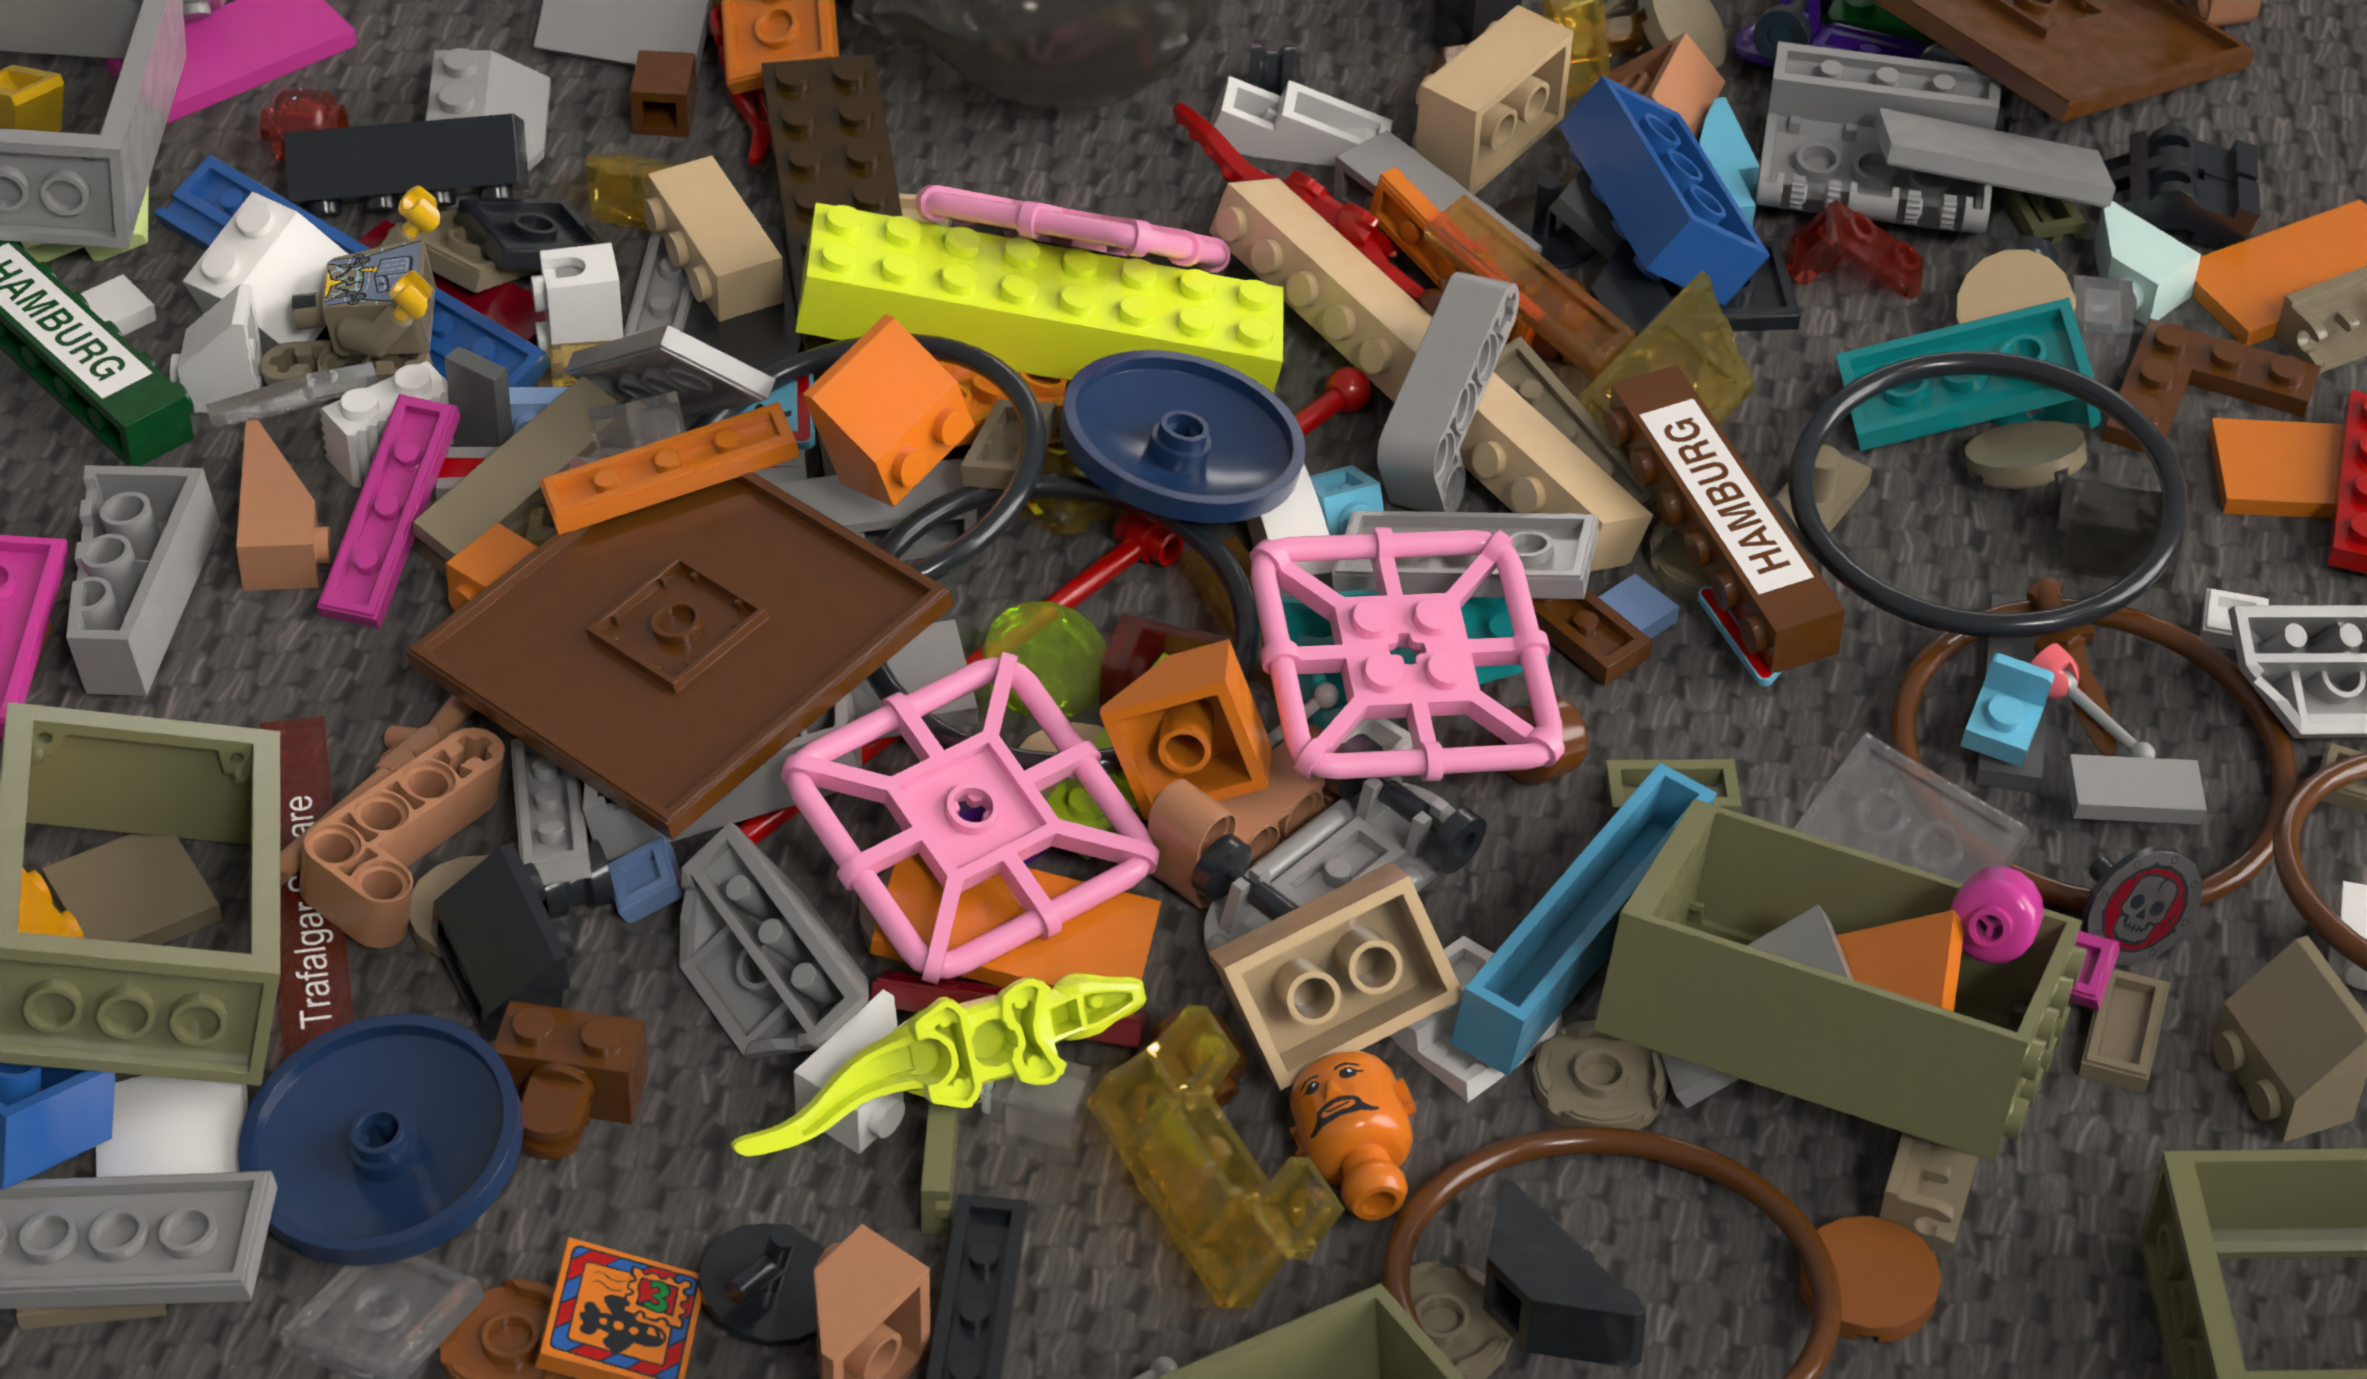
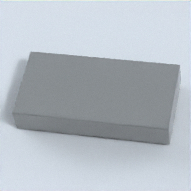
[2065,754,2207,825]

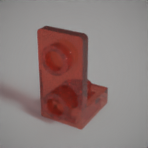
[1788,199,1924,299]
[1099,614,1234,708]

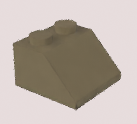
[2212,936,2367,1143]

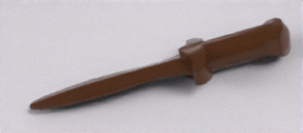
[2026,578,2116,756]

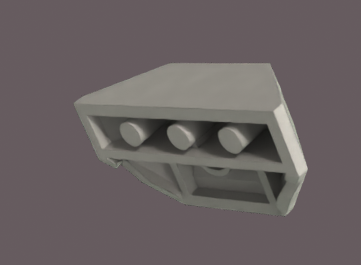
[426,48,551,209]
[2228,605,2367,738]
[679,822,869,1059]

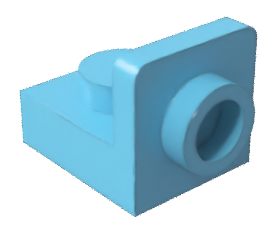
[1310,465,1384,535]
[1960,653,2055,768]

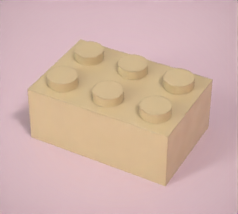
[1412,5,1574,195]
[1208,862,1463,1090]

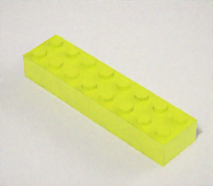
[795,203,1283,394]

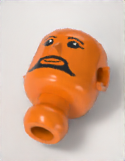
[1289,1050,1417,1221]

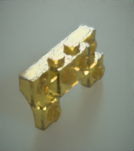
[1086,1005,1345,1309]

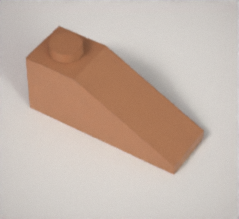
[236,420,332,591]

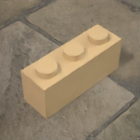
[643,155,784,322]

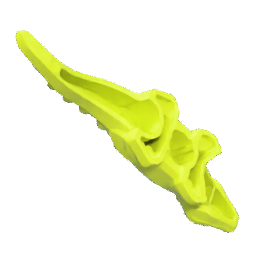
[731,973,1146,1157]

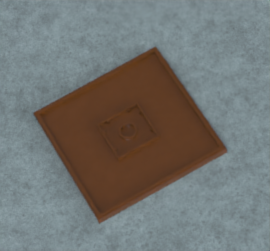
[1871,0,2255,122]
[406,472,953,840]

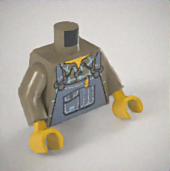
[292,186,440,358]

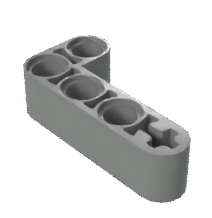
[1377,271,1519,512]

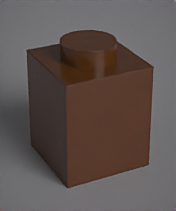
[630,50,697,137]

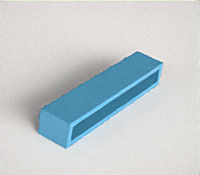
[1450,763,1717,1076]

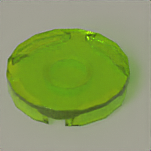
[982,601,1109,718]

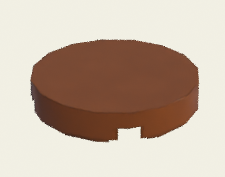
[1798,1216,1942,1343]
[438,1278,573,1379]

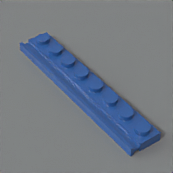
[154,155,552,387]

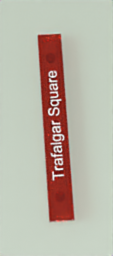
[259,716,354,1059]

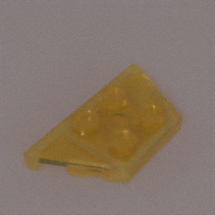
[1577,270,1754,456]

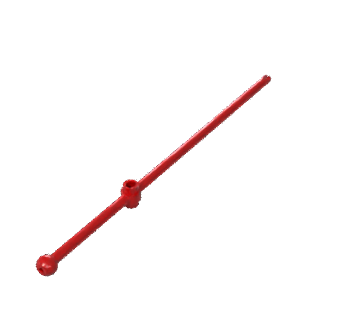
[680,366,1372,898]

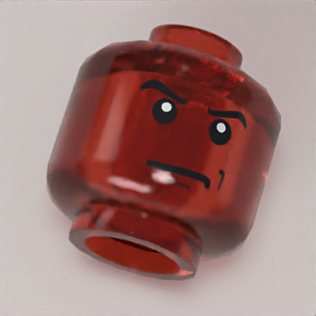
[259,88,349,162]

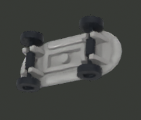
[1192,734,1487,967]

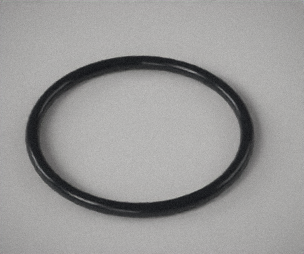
[688,334,1046,581]
[1788,351,2188,638]
[866,473,1260,779]

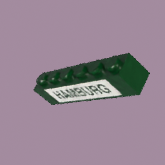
[0,240,194,467]

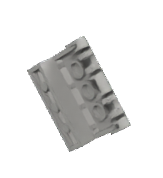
[1755,41,2001,235]

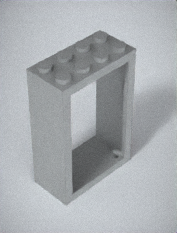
[0,0,187,248]

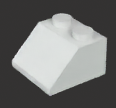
[183,191,348,349]

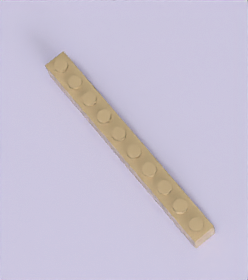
[1209,178,1653,572]

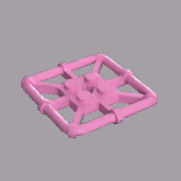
[915,185,1230,273]
[1250,527,1565,781]
[780,652,1160,985]

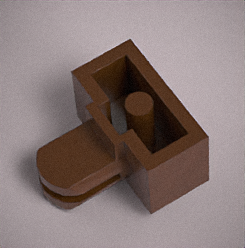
[493,1001,649,1160]

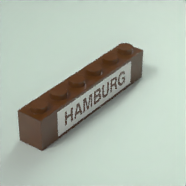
[1604,364,1845,674]

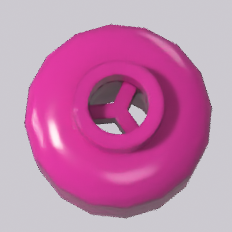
[1950,866,2044,964]

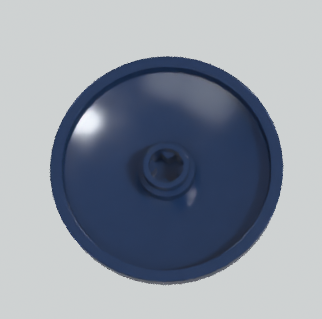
[1059,350,1305,523]
[238,1013,524,1266]

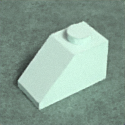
[2093,201,2201,326]

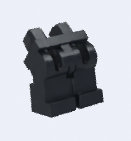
[2104,125,2261,250]

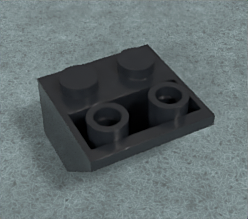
[431,842,574,1043]

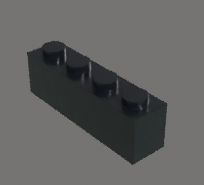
[284,113,529,217]

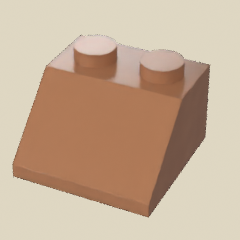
[1603,32,1726,143]
[813,1224,931,1379]

